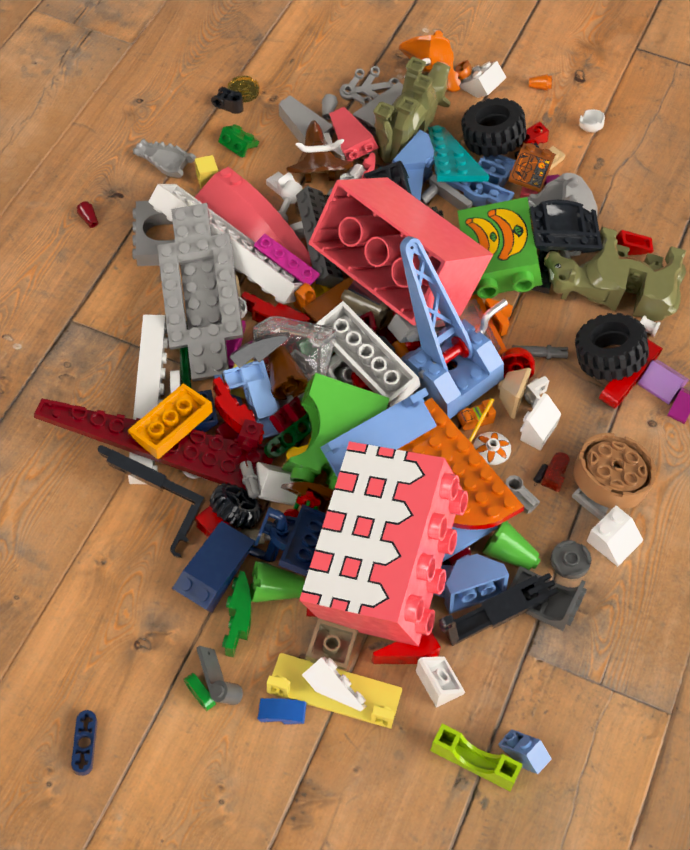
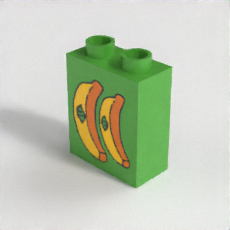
[457,197,542,299]

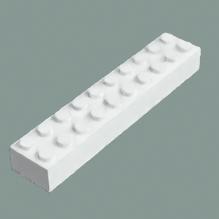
[149,184,303,304]

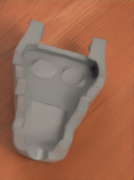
[133,138,196,178]

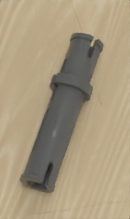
[512,345,568,360]

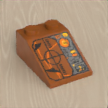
[508,143,556,192]

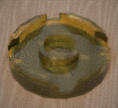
[227,76,260,103]

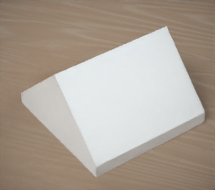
[256,462,297,506]
[416,657,465,708]

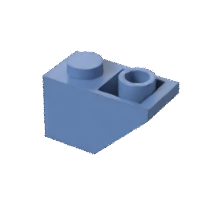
[498,729,552,774]

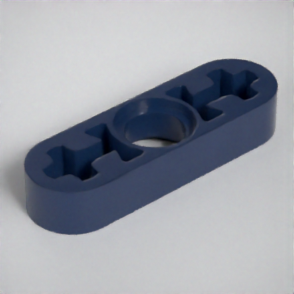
[71,710,97,776]

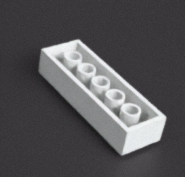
[315,301,420,408]

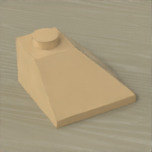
[498,368,531,419]

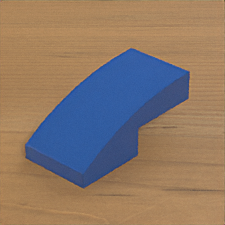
[258,698,307,725]

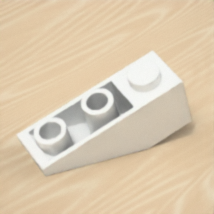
[302,657,367,711]

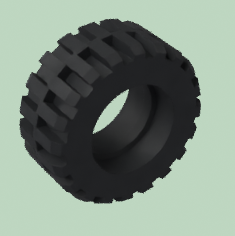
[461,98,527,157]
[575,313,649,381]

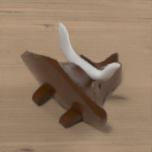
[286,120,354,183]

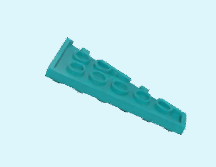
[427,125,489,182]

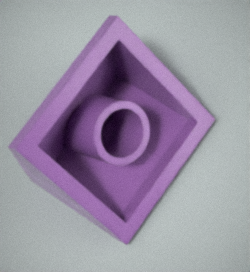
[638,360,689,404]

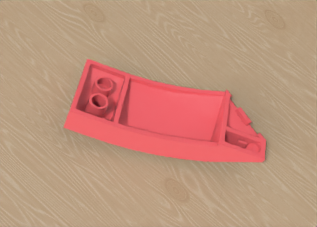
[194,167,312,267]

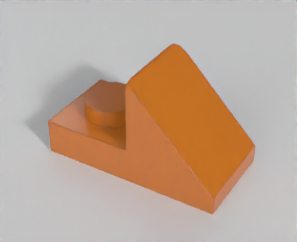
[485,298,513,337]

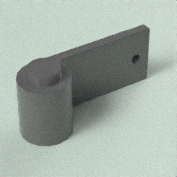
[196,646,243,705]

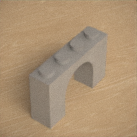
[132,201,180,266]

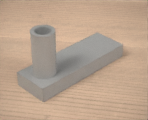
[420,174,472,210]

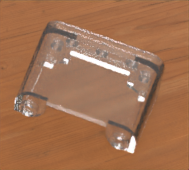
[253,316,336,381]

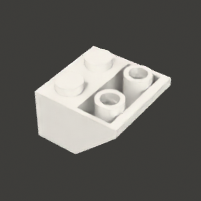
[459,61,506,98]
[520,393,561,451]

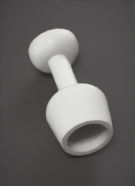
[278,180,303,222]

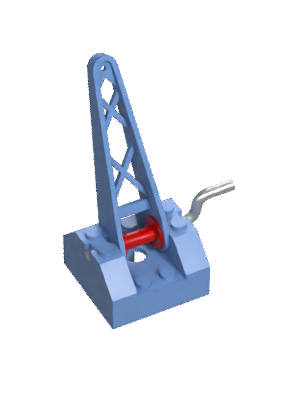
[400,236,508,419]

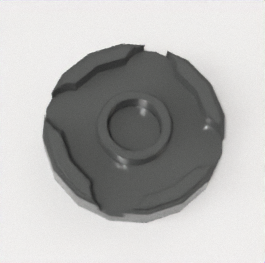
[550,540,592,579]

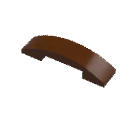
[281,482,333,501]

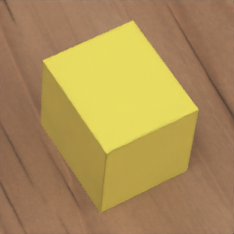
[195,155,218,189]

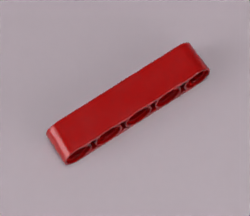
[599,339,663,409]

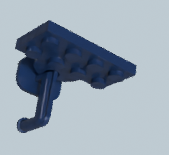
[249,504,326,577]

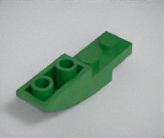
[222,571,252,658]

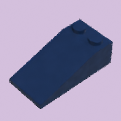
[172,521,255,612]

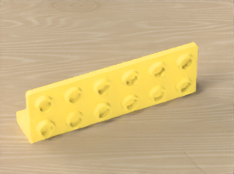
[267,653,402,729]

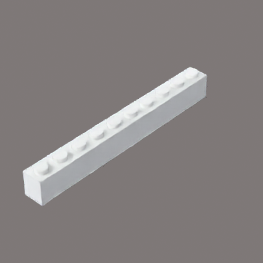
[128,315,168,484]

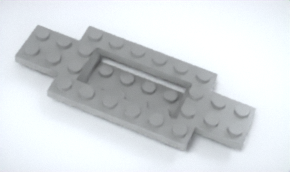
[157,203,244,382]

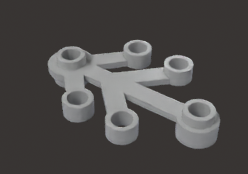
[340,66,400,106]

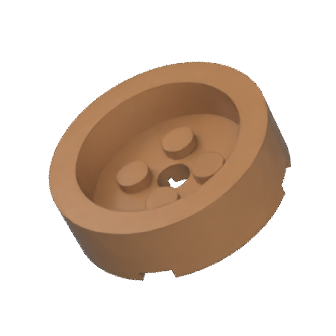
[573,433,656,509]

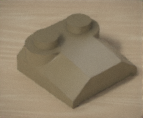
[305,618,358,670]

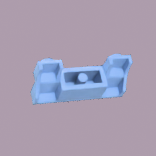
[223,360,283,439]

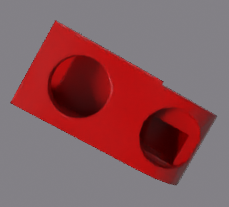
[520,121,549,148]

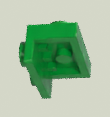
[218,125,260,157]

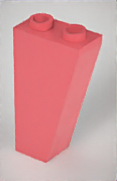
[329,107,379,161]

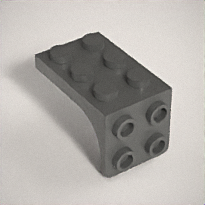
[509,566,587,631]

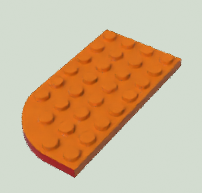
[397,398,524,530]

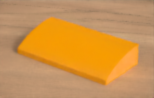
[128,383,213,459]

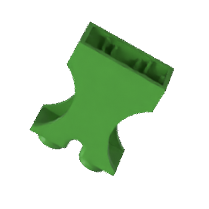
[282,373,390,491]

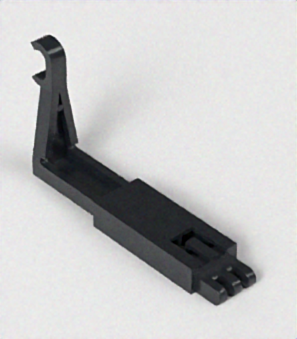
[98,445,206,558]
[438,573,560,646]

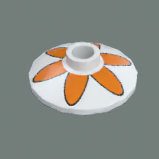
[473,432,511,465]

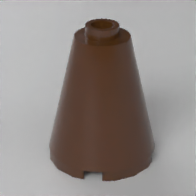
[268,345,308,400]

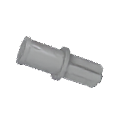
[239,461,260,499]

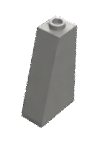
[353,82,403,136]
[279,96,333,145]

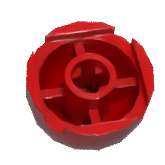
[501,347,535,381]

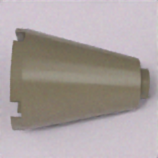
[341,289,391,330]

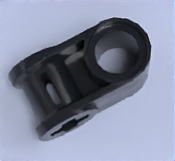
[211,87,243,114]

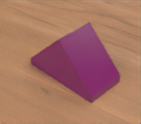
[667,388,690,424]

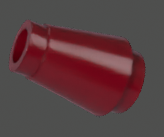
[77,201,99,228]

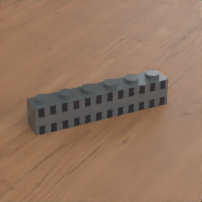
[296,186,344,288]

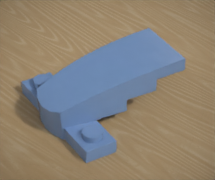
[445,155,516,207]

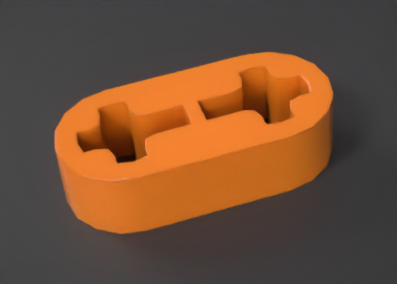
[455,60,472,80]

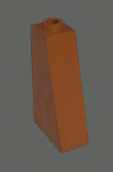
[302,276,354,332]

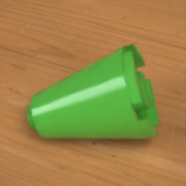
[482,521,541,570]
[250,561,305,603]

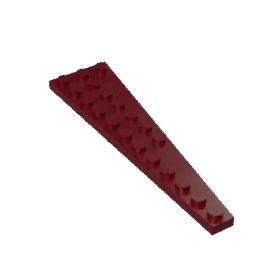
[34,398,277,498]

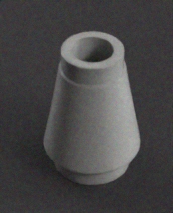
[322,94,338,120]

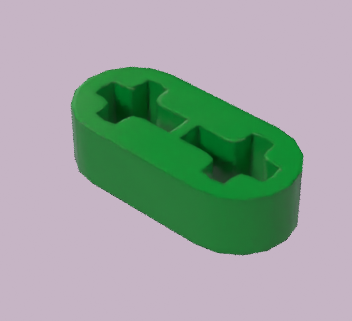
[183,673,216,711]

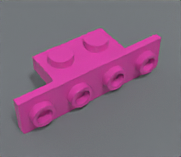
[254,234,320,286]

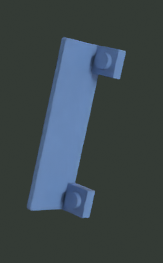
[320,388,437,478]

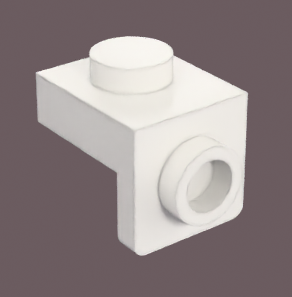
[524,376,549,405]

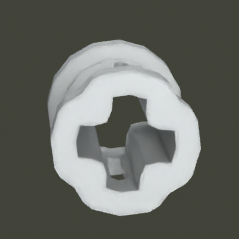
[640,315,661,337]

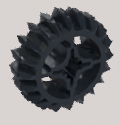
[209,483,263,529]

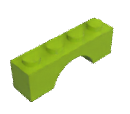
[430,723,523,792]

